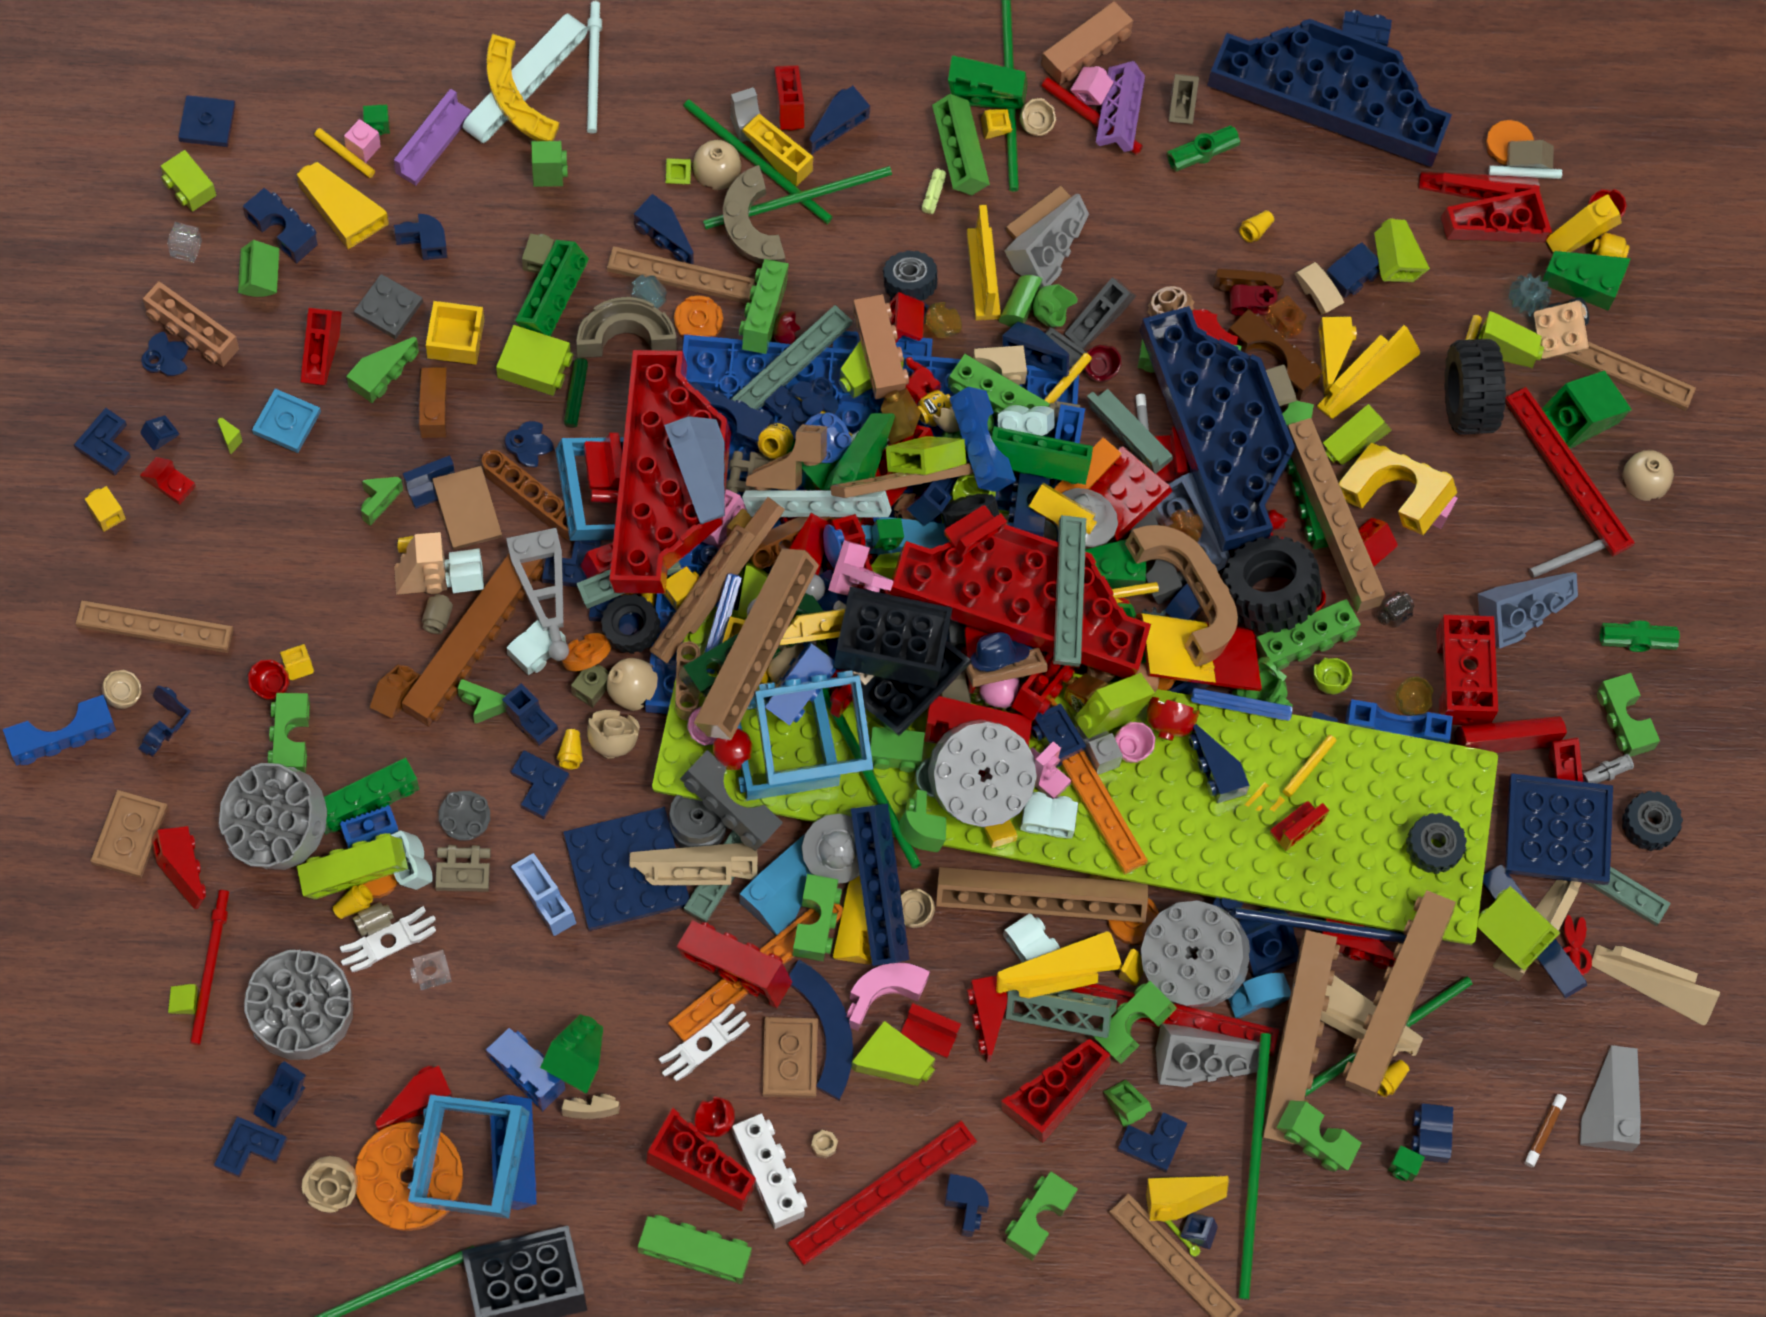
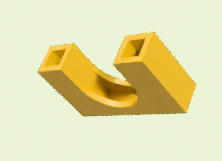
[1339,443,1457,535]
[1029,483,1097,535]

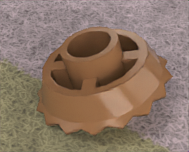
[1147,286,1194,317]

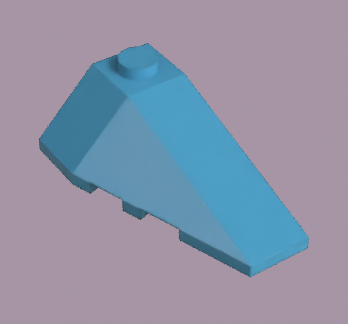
[739,834,813,936]

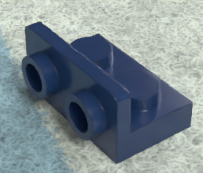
[1031,703,1086,768]

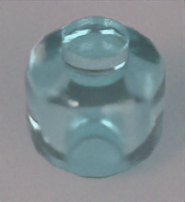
[631,275,667,309]

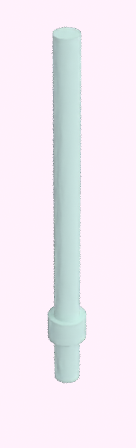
[587,1,602,134]

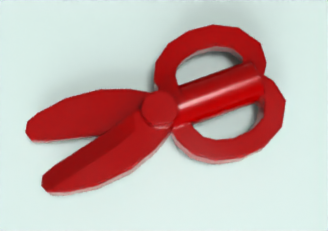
[1563,915,1592,976]

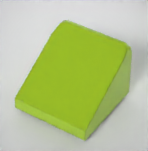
[666,158,691,184]
[218,418,242,454]
[168,984,198,1015]

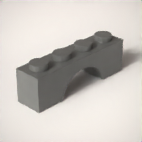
[1129,506,1187,604]
[680,750,783,851]

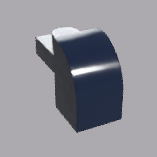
[394,214,448,260]
[1164,583,1203,621]
[502,683,558,746]
[253,1061,306,1128]
[944,1174,989,1237]

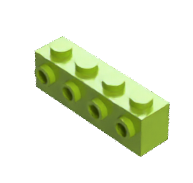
[297,833,408,900]

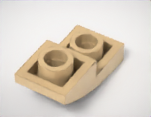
[1295,262,1345,315]
[562,1094,620,1119]

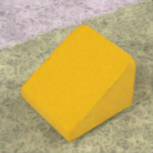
[981,109,1012,139]
[280,644,314,680]
[984,819,1018,848]
[1119,949,1144,986]

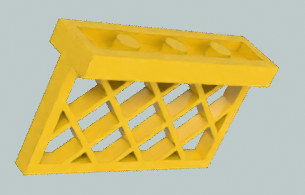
[967,205,1001,320]

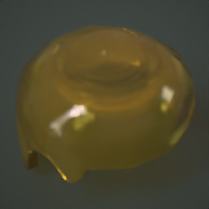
[925,302,962,339]
[1394,676,1434,716]

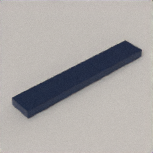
[1483,864,1587,999]

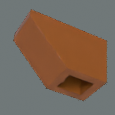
[369,664,421,718]

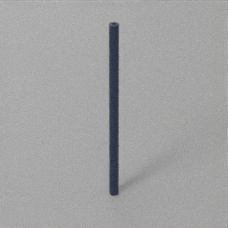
[1233,908,1407,943]

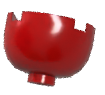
[1147,697,1200,741]

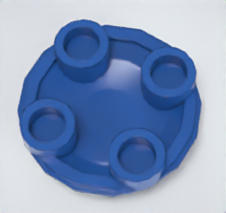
[805,413,851,463]
[823,524,845,570]

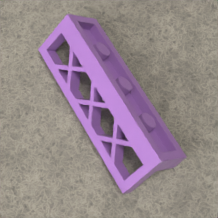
[1096,61,1145,152]
[394,89,472,186]

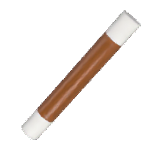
[1524,1094,1567,1168]

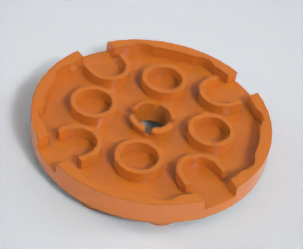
[355,1122,463,1231]

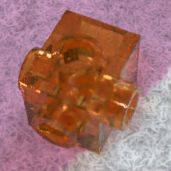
[1163,508,1204,542]

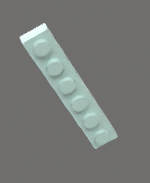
[742,490,892,517]

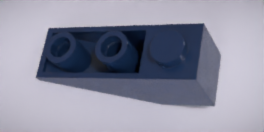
[634,194,694,265]
[1188,724,1250,804]

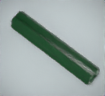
[564,358,588,428]

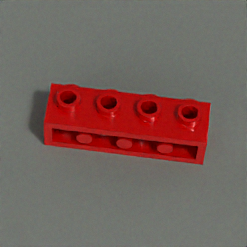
[1011,653,1082,721]

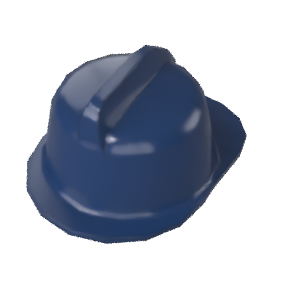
[971,632,1030,672]

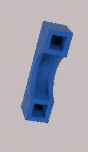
[950,386,1016,492]
[3,695,116,766]
[1345,699,1453,743]

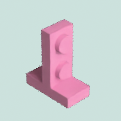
[828,540,894,596]
[1030,742,1071,799]

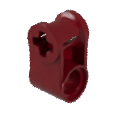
[1230,285,1278,316]

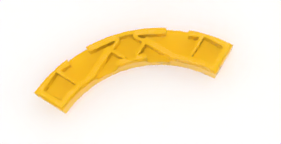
[487,34,559,141]

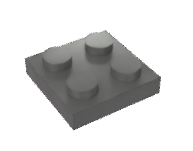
[354,274,423,339]

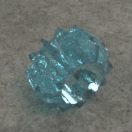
[1509,272,1551,316]

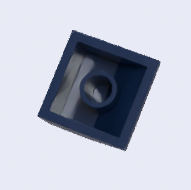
[1238,907,1299,978]

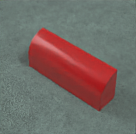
[1455,716,1567,753]

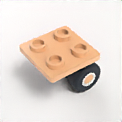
[1534,297,1589,359]

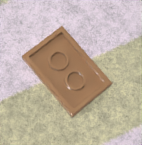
[432,466,502,550]
[90,790,168,878]
[763,1017,818,1098]

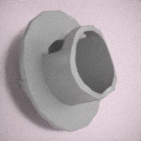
[1053,488,1118,547]
[802,814,860,883]

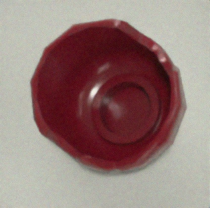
[773,310,801,344]
[1084,345,1122,382]

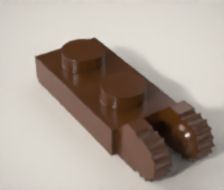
[1213,269,1284,295]

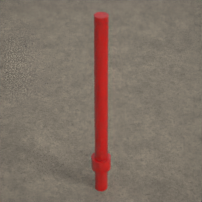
[190,890,230,1045]

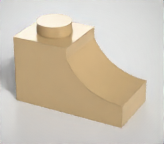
[973,346,1027,385]

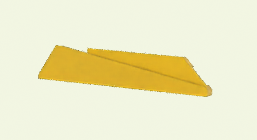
[779,609,845,645]
[833,876,872,964]
[996,931,1122,998]

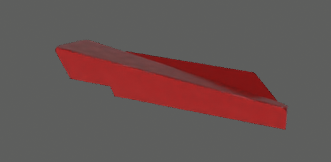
[1418,172,1540,200]

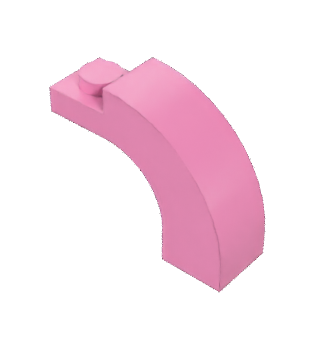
[846,963,930,1031]

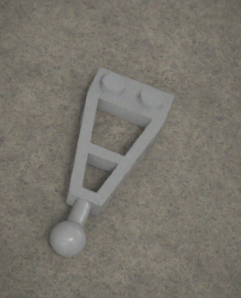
[506,528,569,661]

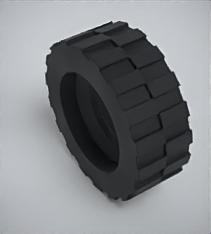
[941,493,1000,529]
[601,594,661,654]

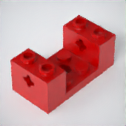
[1436,615,1498,725]

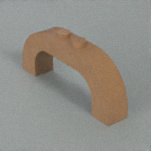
[1125,525,1238,667]

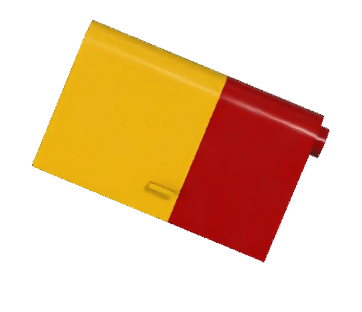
[1135,613,1262,691]

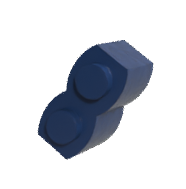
[1326,243,1380,298]
[1411,1103,1453,1163]

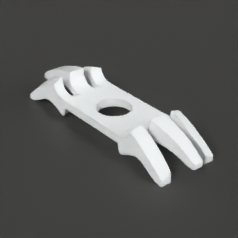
[340,906,436,972]
[659,1004,750,1081]

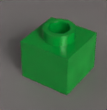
[363,105,390,136]
[871,518,904,551]
[1388,1145,1425,1182]

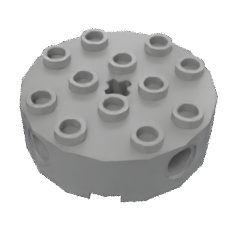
[928,719,1037,827]
[219,763,327,870]
[1141,900,1250,1008]
[244,950,353,1060]

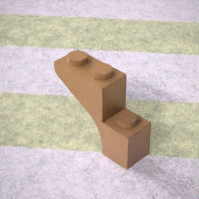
[746,424,827,491]

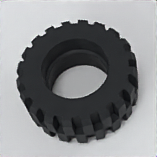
[1444,339,1506,434]
[1222,536,1322,633]

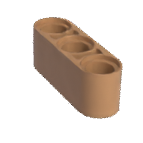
[675,641,700,721]

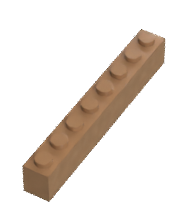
[1287,418,1385,613]
[694,548,819,740]
[936,867,1148,923]
[1343,890,1456,1098]
[1262,930,1340,1146]

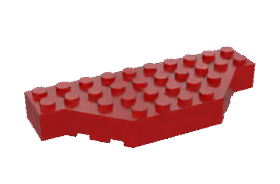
[610,350,731,594]
[888,524,1151,679]

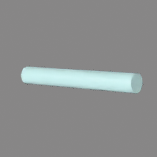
[1489,166,1562,179]

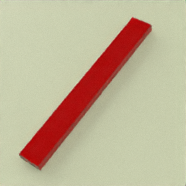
[1505,387,1635,557]
[1071,984,1279,1056]
[788,1120,977,1266]

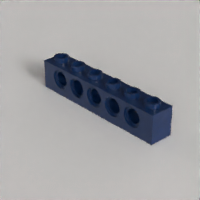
[851,804,910,966]

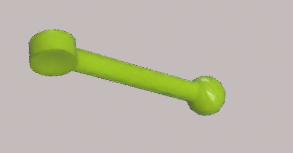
[1162,1220,1200,1257]

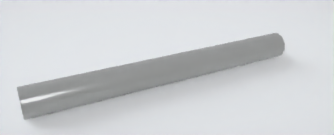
[1529,539,1606,578]

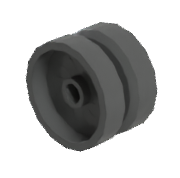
[669,795,726,848]

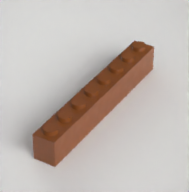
[401,554,544,727]

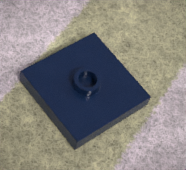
[178,95,236,147]

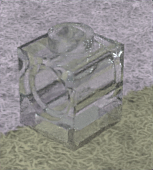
[167,222,202,263]
[409,950,452,990]

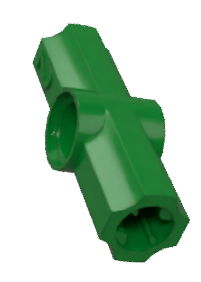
[1166,125,1240,172]
[1599,620,1680,652]

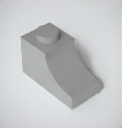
[730,87,760,142]
[1076,726,1123,775]

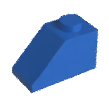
[1054,404,1085,443]

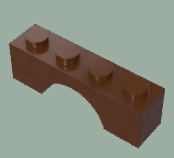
[1228,309,1322,401]

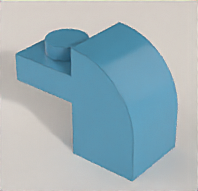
[1228,973,1291,1018]

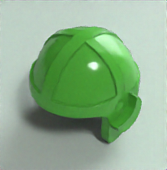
[1033,284,1077,327]

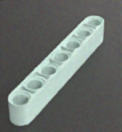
[463,14,588,143]

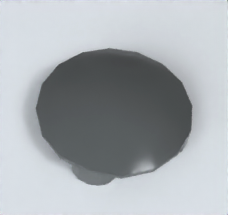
[439,791,490,840]

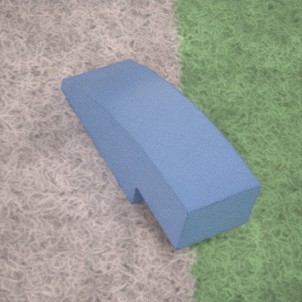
[511,853,576,936]

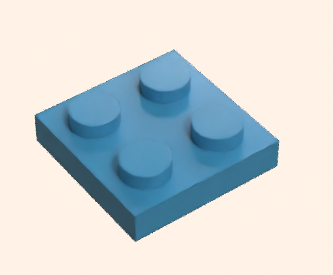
[252,389,321,453]

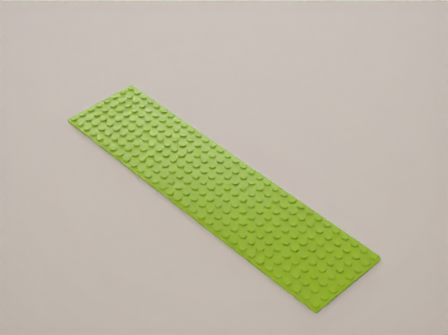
[652,606,1498,945]

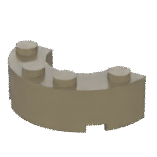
[723,165,786,265]
[577,297,676,358]

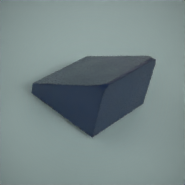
[141,415,179,450]
[1181,1213,1218,1249]

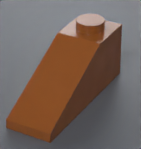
[419,367,447,438]

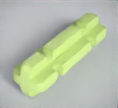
[922,169,946,214]

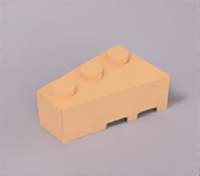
[394,532,447,594]

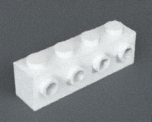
[732,1114,807,1229]

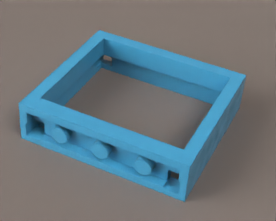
[555,437,624,541]
[754,670,873,785]
[737,688,840,801]
[408,1095,530,1219]

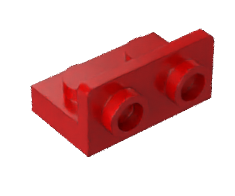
[1270,801,1330,851]

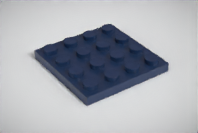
[1505,773,1613,885]
[564,807,689,931]

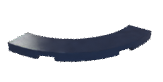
[789,959,853,1101]

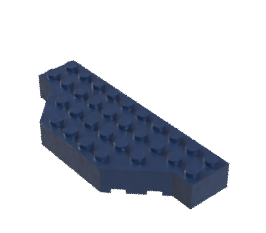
[1207,19,1452,167]
[1140,306,1295,552]

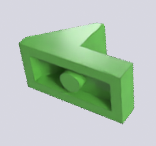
[361,477,403,526]
[458,679,506,723]
[1104,1080,1152,1127]

